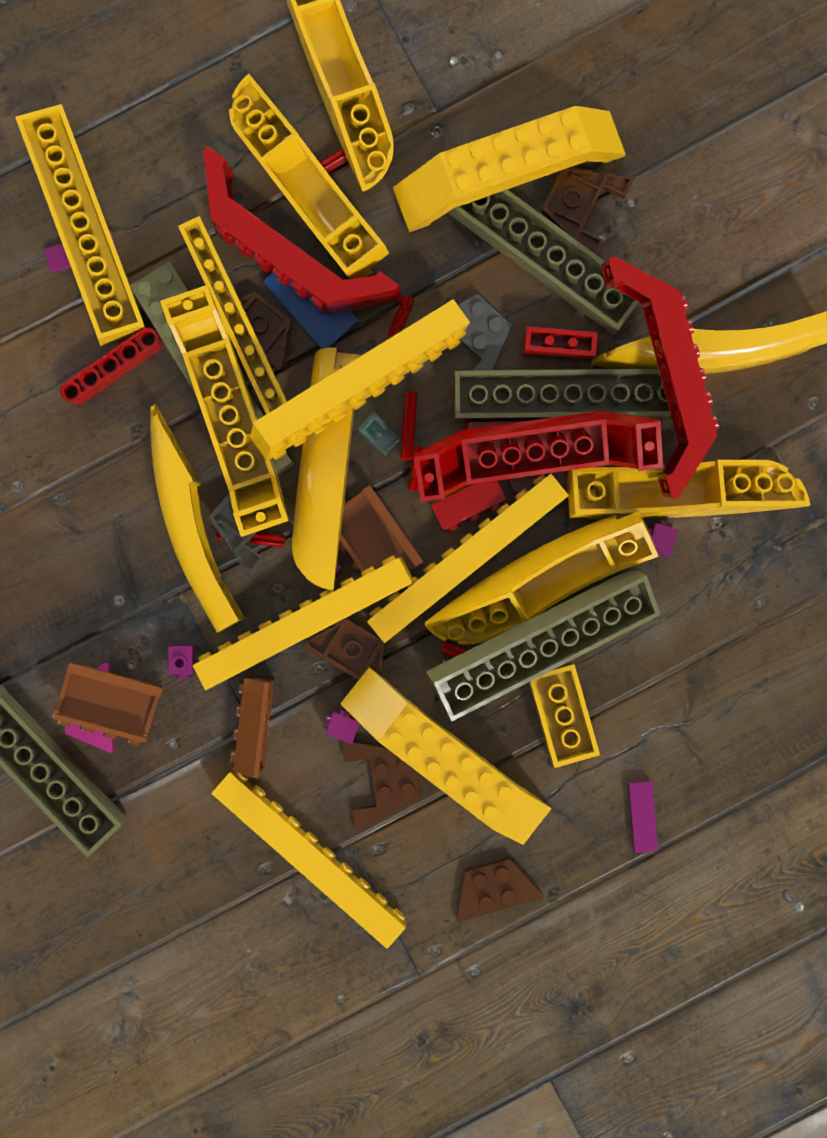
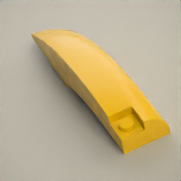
[286,0,393,192]
[229,74,389,279]
[591,311,827,374]
[292,348,360,591]
[150,404,245,633]
[565,460,810,520]
[425,511,658,645]

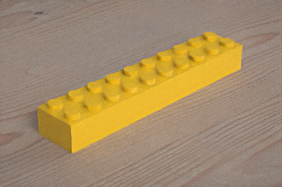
[15,104,145,346]
[250,299,470,461]

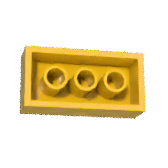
[528,662,600,768]

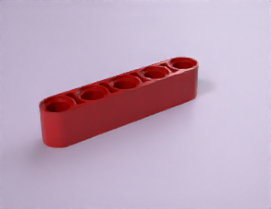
[60,328,163,405]

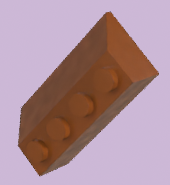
[230,676,275,779]

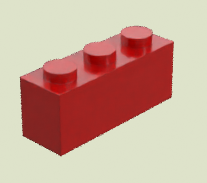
[522,326,598,361]
[431,481,506,533]

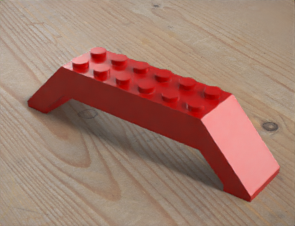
[203,146,401,315]
[601,257,719,499]
[414,410,663,502]

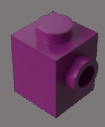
[648,520,678,557]
[168,645,196,679]
[324,708,359,744]

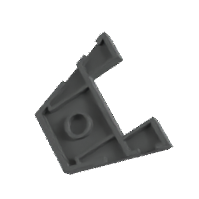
[458,294,512,371]
[209,493,296,577]

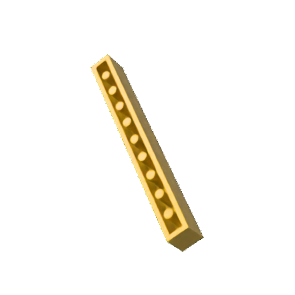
[178,216,287,414]
[367,474,569,643]
[192,555,415,690]
[211,769,406,949]

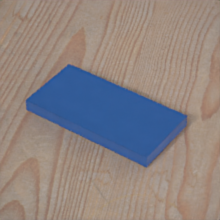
[263,273,359,349]

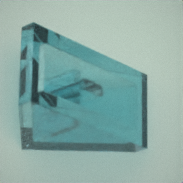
[357,412,400,456]

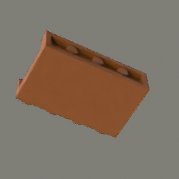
[339,485,423,573]
[52,662,163,745]

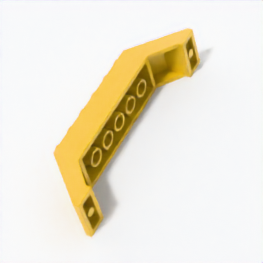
[393,106,626,232]
[160,285,289,537]
[340,667,552,845]

